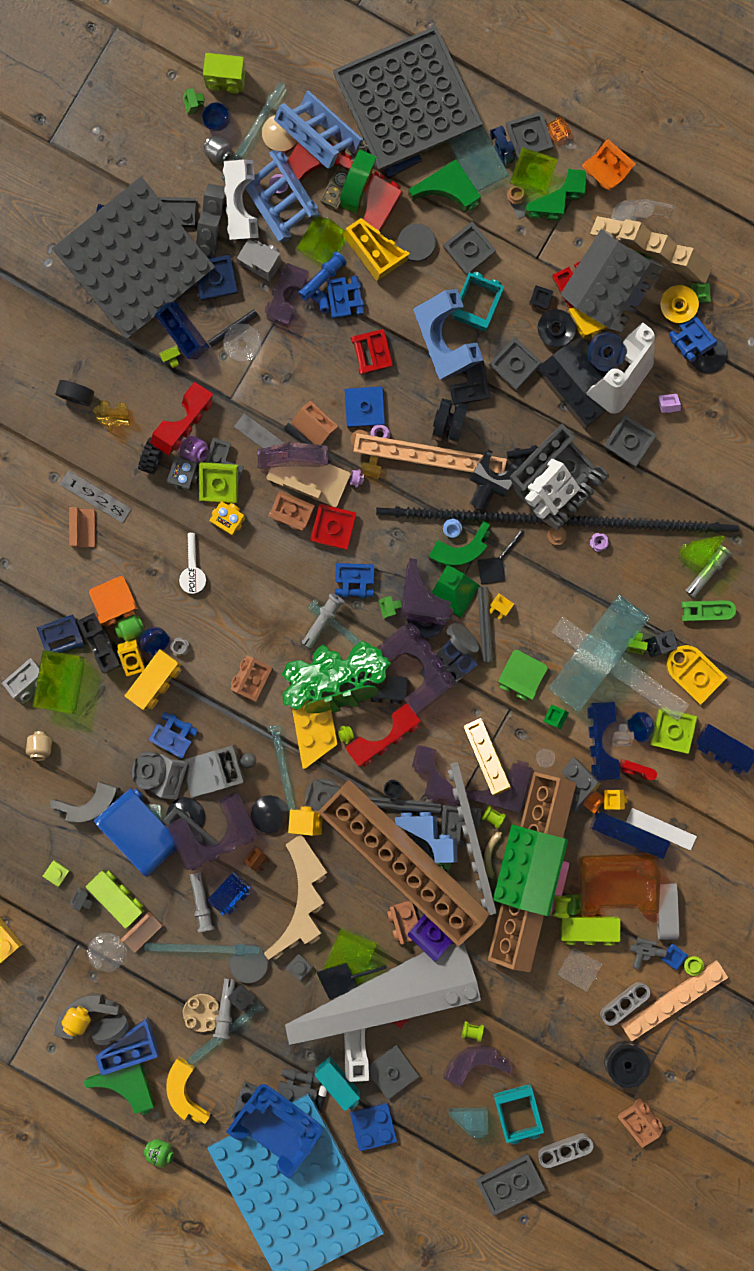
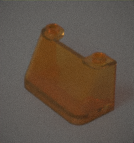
[579,854,660,917]

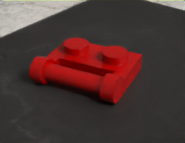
[351,329,393,375]
[618,759,657,780]

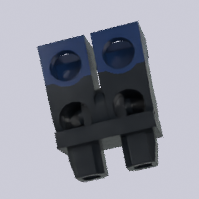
[420,640,478,693]

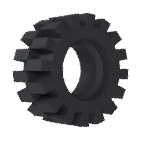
[138,437,164,475]

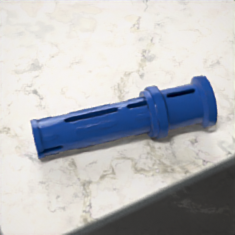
[298,252,347,301]

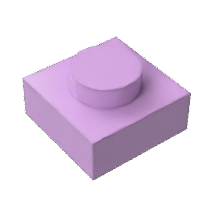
[658,394,681,413]

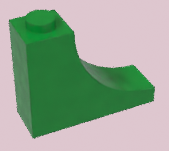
[408,159,481,212]
[83,1062,155,1115]

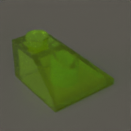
[678,535,725,572]

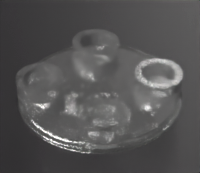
[87,933,126,972]

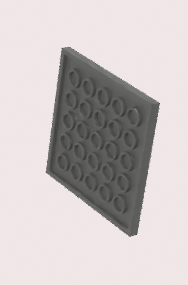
[333,26,483,172]
[52,176,215,340]

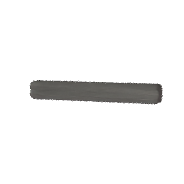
[478,587,493,663]
[368,797,442,813]

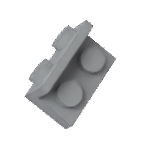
[2,658,50,705]

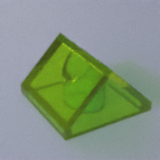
[510,147,558,196]
[297,216,345,263]

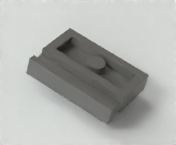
[159,197,196,227]

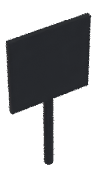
[316,963,387,999]

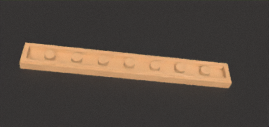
[353,433,507,473]

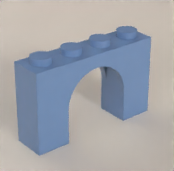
[413,289,484,380]

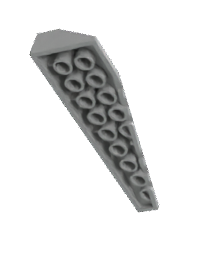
[285,942,481,1045]

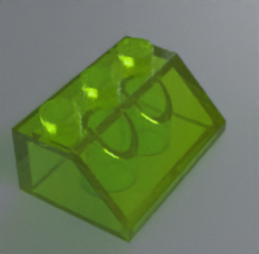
[33,650,86,714]

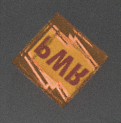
[546,116,571,143]

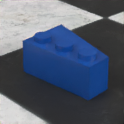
[96,1017,160,1076]

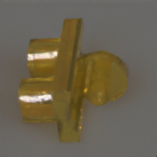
[93,400,130,432]

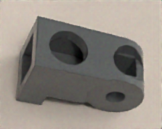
[232,1081,258,1119]

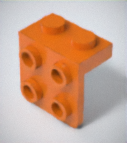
[582,139,636,190]
[89,576,138,626]

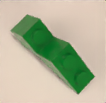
[525,169,586,221]

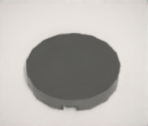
[398,223,435,262]
[447,622,479,656]
[132,751,166,790]
[304,778,340,811]
[229,944,268,983]
[90,1013,129,1045]

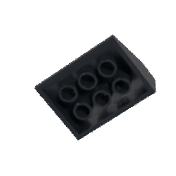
[536,335,609,429]

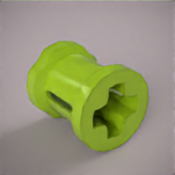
[481,805,506,829]
[552,895,571,918]
[461,1021,484,1042]

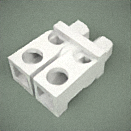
[524,459,580,519]

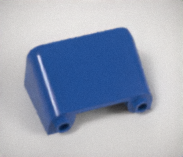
[94,787,184,877]
[226,1084,323,1179]

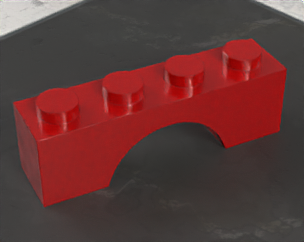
[150,381,213,455]
[345,703,421,767]

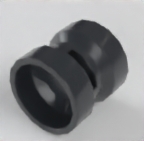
[384,780,403,799]

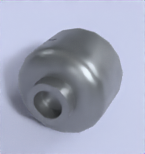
[204,135,232,164]

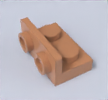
[231,655,273,702]
[387,900,418,945]
[618,1098,664,1148]

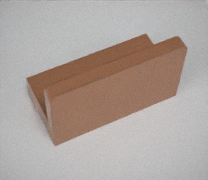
[291,401,338,448]
[69,507,95,548]
[119,912,163,953]

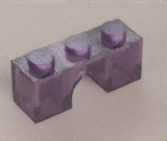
[265,263,309,328]

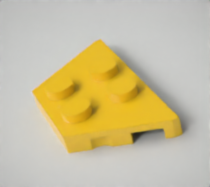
[292,700,337,769]

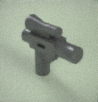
[630,937,667,969]

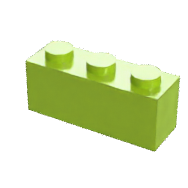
[86,869,144,929]
[560,916,620,945]

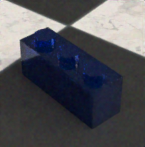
[154,302,210,360]
[694,724,754,774]

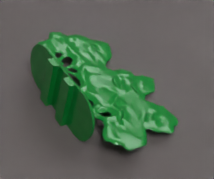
[282,641,391,714]

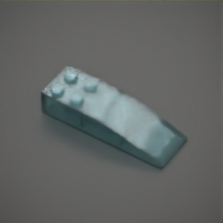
[548,594,650,712]

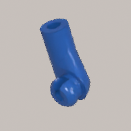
[311,289,330,313]

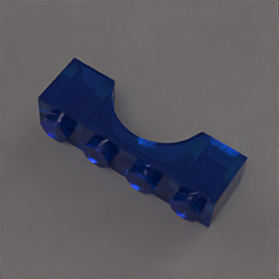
[587,702,620,780]
[589,810,671,859]

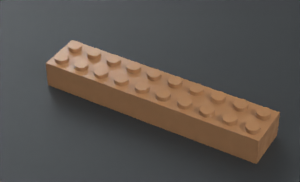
[488,772,576,972]
[318,780,490,947]

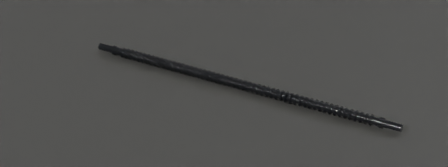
[376,506,739,534]

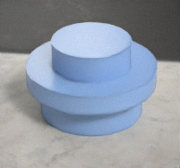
[443,519,462,538]

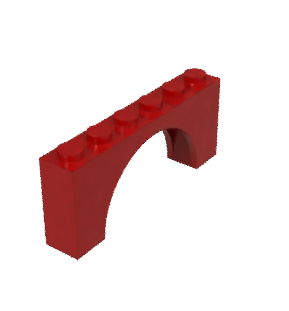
[287,142,403,232]

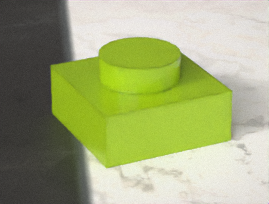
[43,860,70,887]

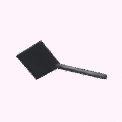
[478,530,524,584]

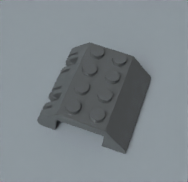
[560,228,664,332]
[510,423,609,530]

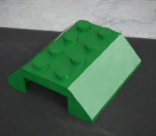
[493,824,568,916]

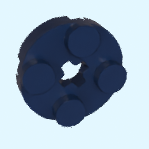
[490,125,515,165]
[588,332,626,371]

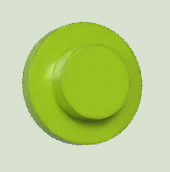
[338,726,354,745]
[684,956,704,976]

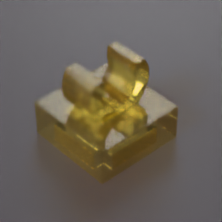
[361,455,381,479]

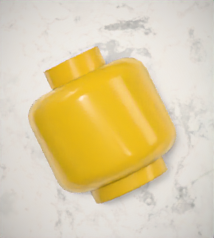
[61,1006,91,1037]

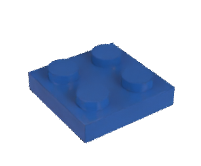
[350,1102,397,1151]

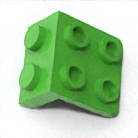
[497,650,547,702]

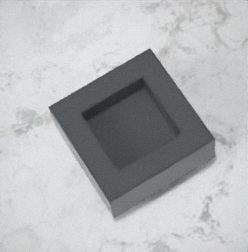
[286,953,313,981]

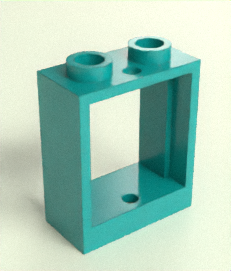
[451,272,504,332]
[314,1056,360,1111]
[493,1084,544,1144]

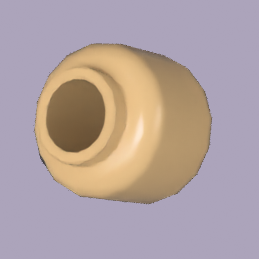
[26,731,52,761]

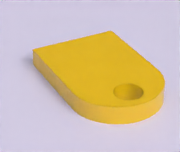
[666,645,727,705]

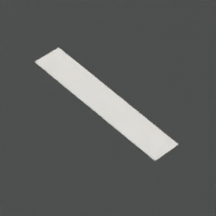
[626,808,697,850]

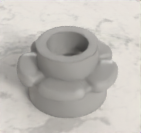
[170,638,189,656]

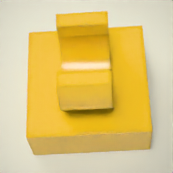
[490,593,514,619]
[604,790,627,810]

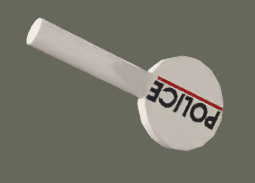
[179,533,206,594]

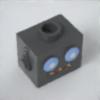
[167,456,199,491]

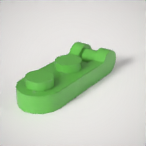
[681,601,736,621]

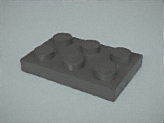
[475,1153,545,1216]

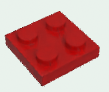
[310,504,357,550]

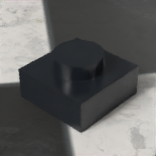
[529,285,553,310]

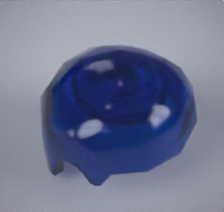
[202,102,231,131]
[139,626,170,656]
[627,712,656,742]

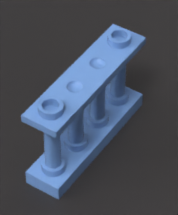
[274,90,362,169]
[245,150,320,242]

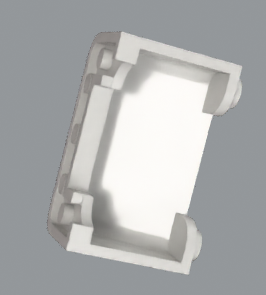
[586,323,655,414]

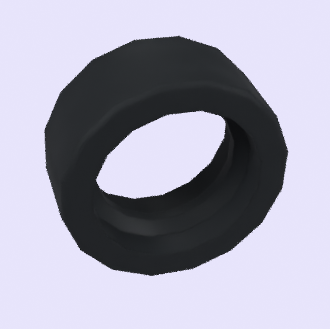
[55,380,94,406]

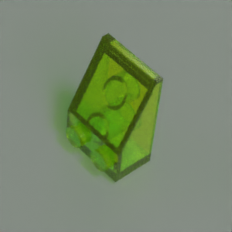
[319,927,377,986]

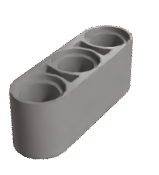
[656,883,679,940]
[600,982,650,1026]
[538,1133,593,1168]

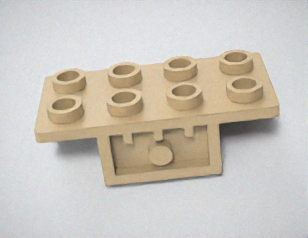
[267,444,351,507]

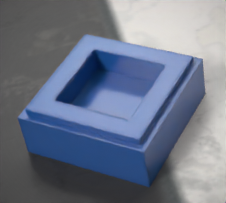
[660,943,688,970]

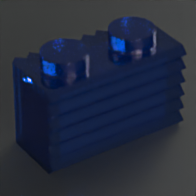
[207,871,251,916]

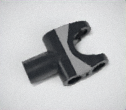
[470,449,518,511]

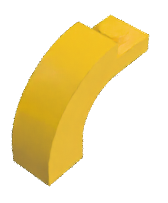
[166,1056,211,1124]

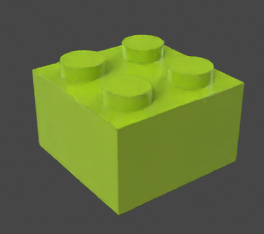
[203,53,246,94]

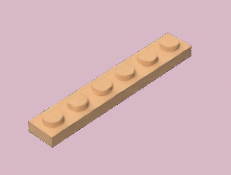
[620,960,728,1041]

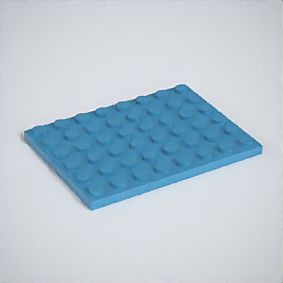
[207,1093,384,1271]

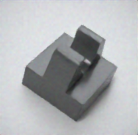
[70,887,93,911]

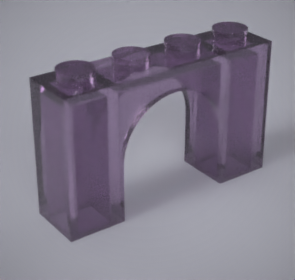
[377,623,456,714]
[165,792,258,871]

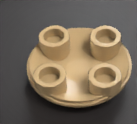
[262,115,298,153]
[183,994,220,1032]

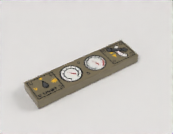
[320,137,368,210]

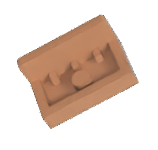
[268,491,315,531]

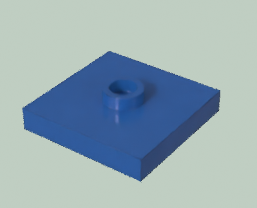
[344,386,385,427]

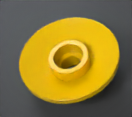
[660,285,699,323]

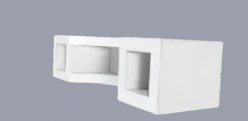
[223,160,259,240]
[344,1029,369,1082]

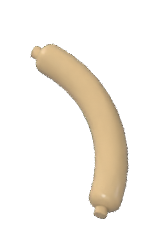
[484,832,503,879]

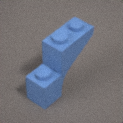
[395,812,458,863]

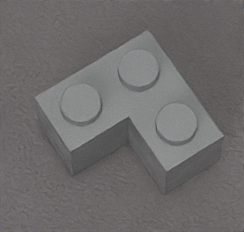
[237,239,282,282]

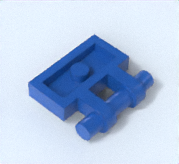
[327,276,365,319]
[669,316,717,362]
[335,563,374,599]
[148,712,198,759]

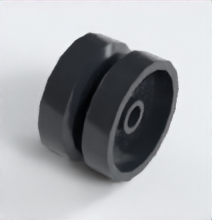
[431,398,468,446]
[604,1040,650,1088]

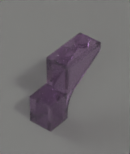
[411,744,460,806]

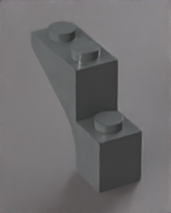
[196,184,226,259]

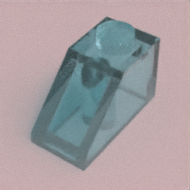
[448,1107,488,1138]

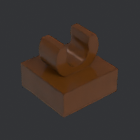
[244,846,270,871]

